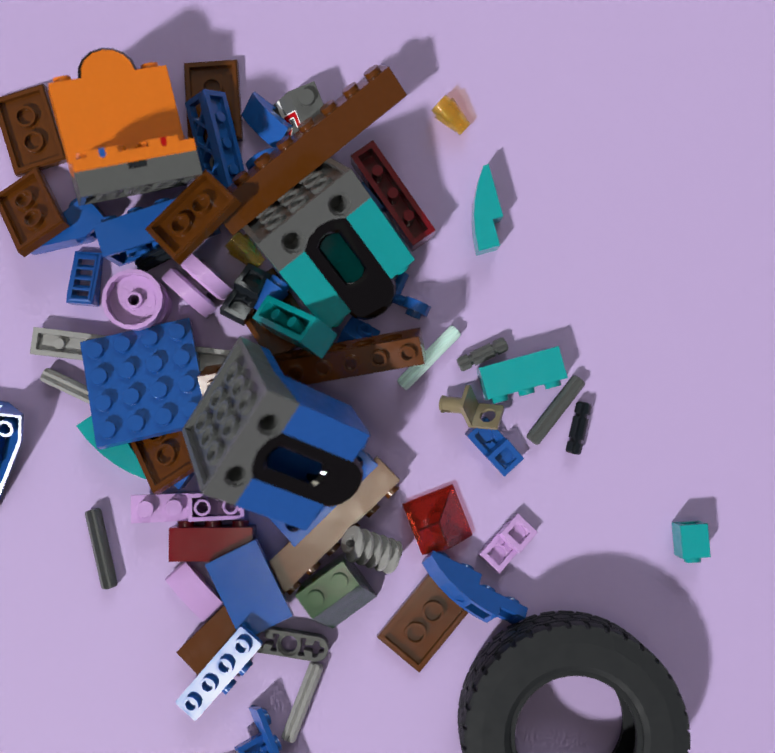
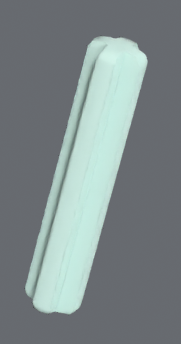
[397,326,461,390]

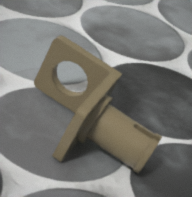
[439,385,504,430]

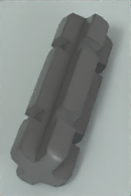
[457,338,509,371]

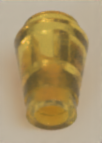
[431,95,471,135]
[225,231,266,268]

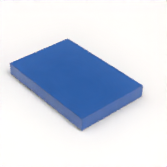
[205,538,294,635]

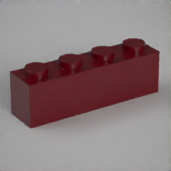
[350,140,436,252]

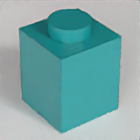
[672,521,711,563]

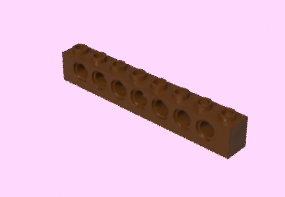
[197,328,426,396]

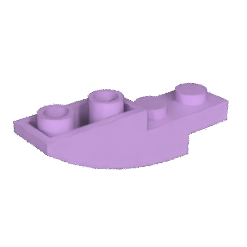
[131,491,244,524]

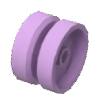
[161,253,233,319]
[101,269,172,331]

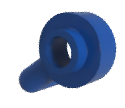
[388,272,431,320]

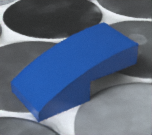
[241,92,293,147]
[465,416,524,477]

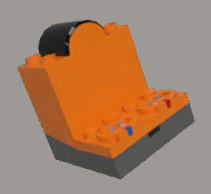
[48,48,203,206]

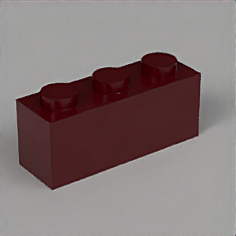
[169,520,256,562]

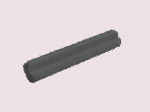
[527,375,585,445]
[85,508,118,589]

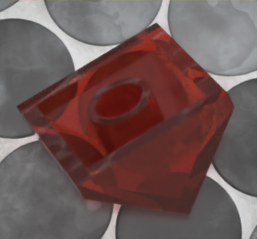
[403,484,473,555]

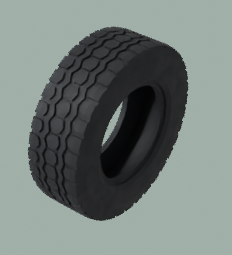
[458,610,690,753]

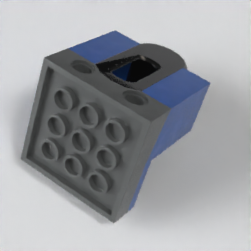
[182,336,370,530]

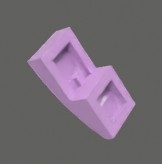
[477,514,538,573]
[165,562,224,622]

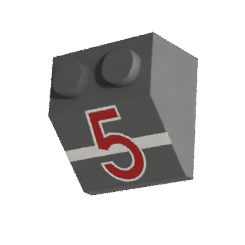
[273,81,324,136]

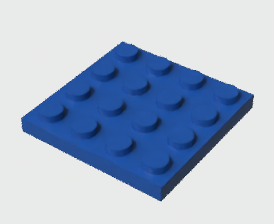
[80,318,203,450]

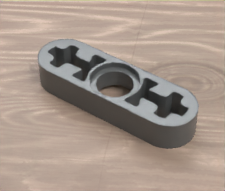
[256,626,329,662]

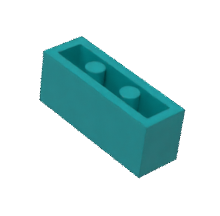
[253,295,338,359]
[477,346,568,404]

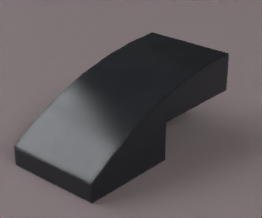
[220,263,272,326]

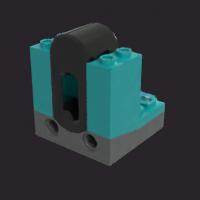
[242,158,415,328]

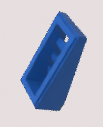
[66,251,103,307]

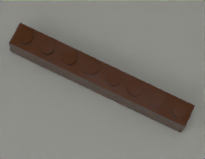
[223,65,407,235]

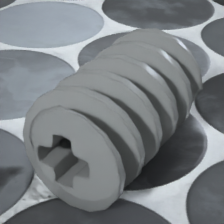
[341,526,403,574]

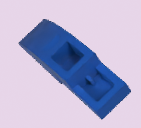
[422,551,528,624]

